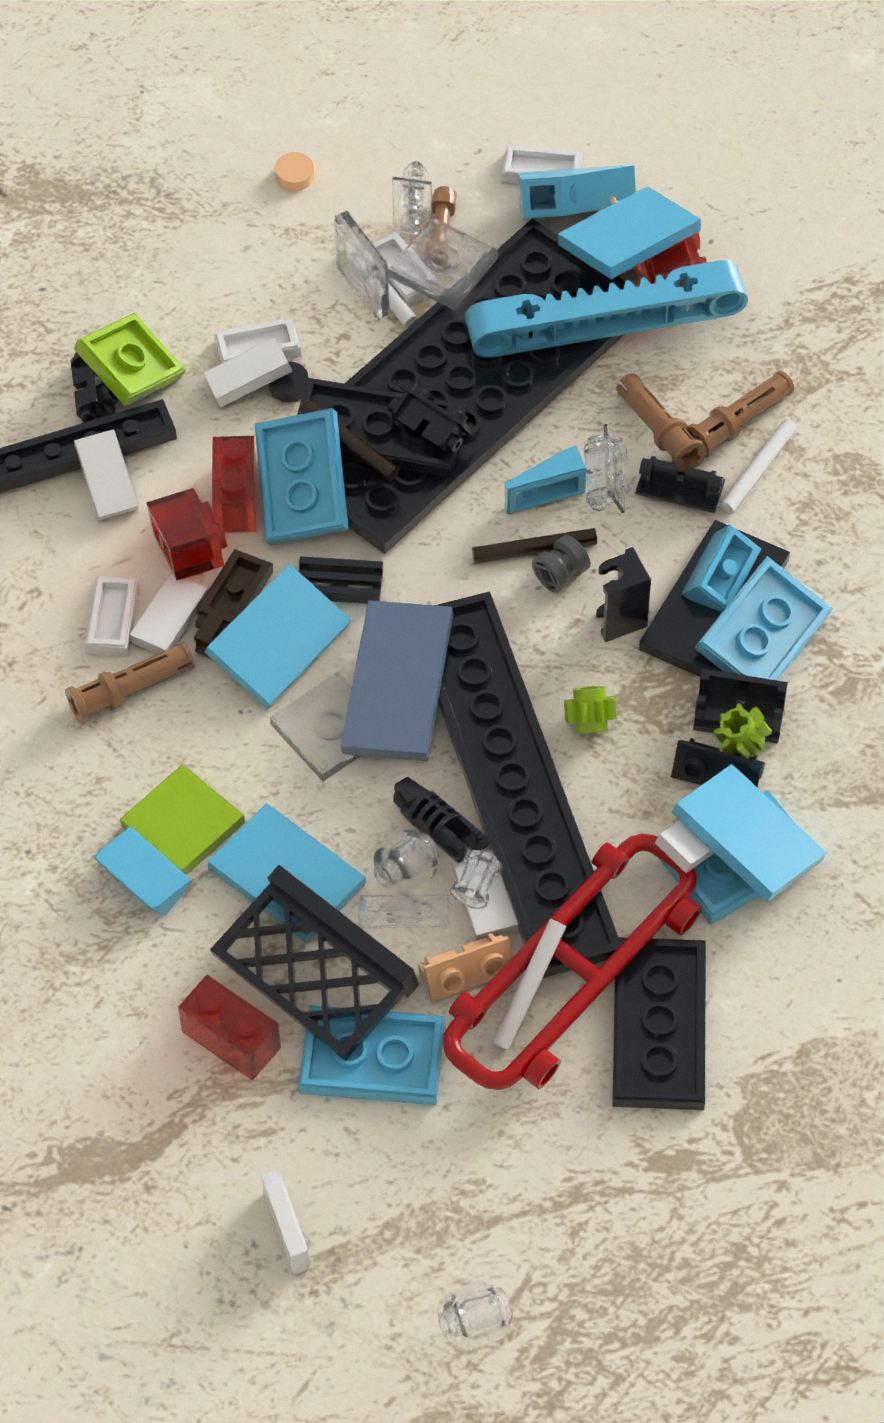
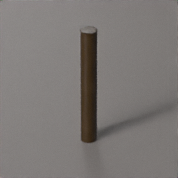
[299,400,400,481]
[472,528,597,564]

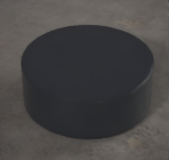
[269,361,308,402]

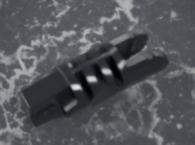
[393,777,489,863]

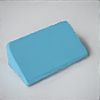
[682,524,761,612]
[94,827,193,916]

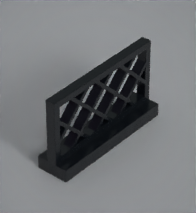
[210,865,419,1061]

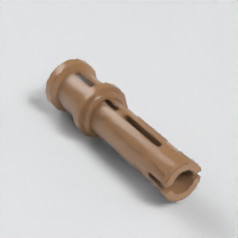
[688,371,794,458]
[616,373,707,472]
[65,642,195,724]

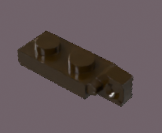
[194,549,273,657]

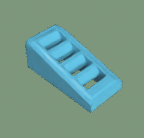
[505,446,586,514]

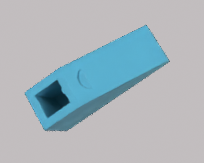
[518,165,636,219]

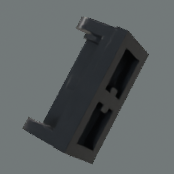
[596,547,651,642]
[693,669,788,743]

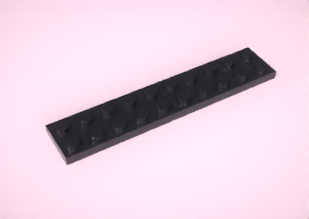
[436,591,621,978]

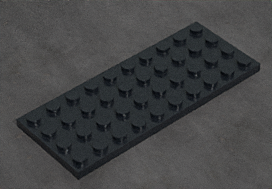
[342,218,625,554]

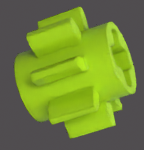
[564,686,617,733]
[714,704,772,759]

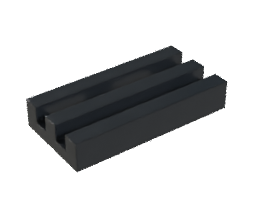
[298,556,383,604]

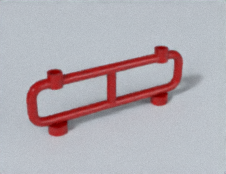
[442,834,702,1090]

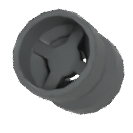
[532,535,591,593]

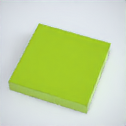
[73,312,186,407]
[120,764,245,875]

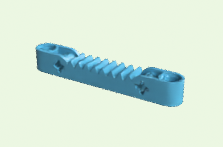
[465,260,748,358]

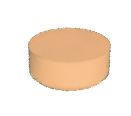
[275,152,314,191]

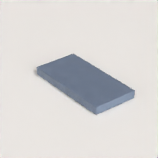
[341,600,453,761]

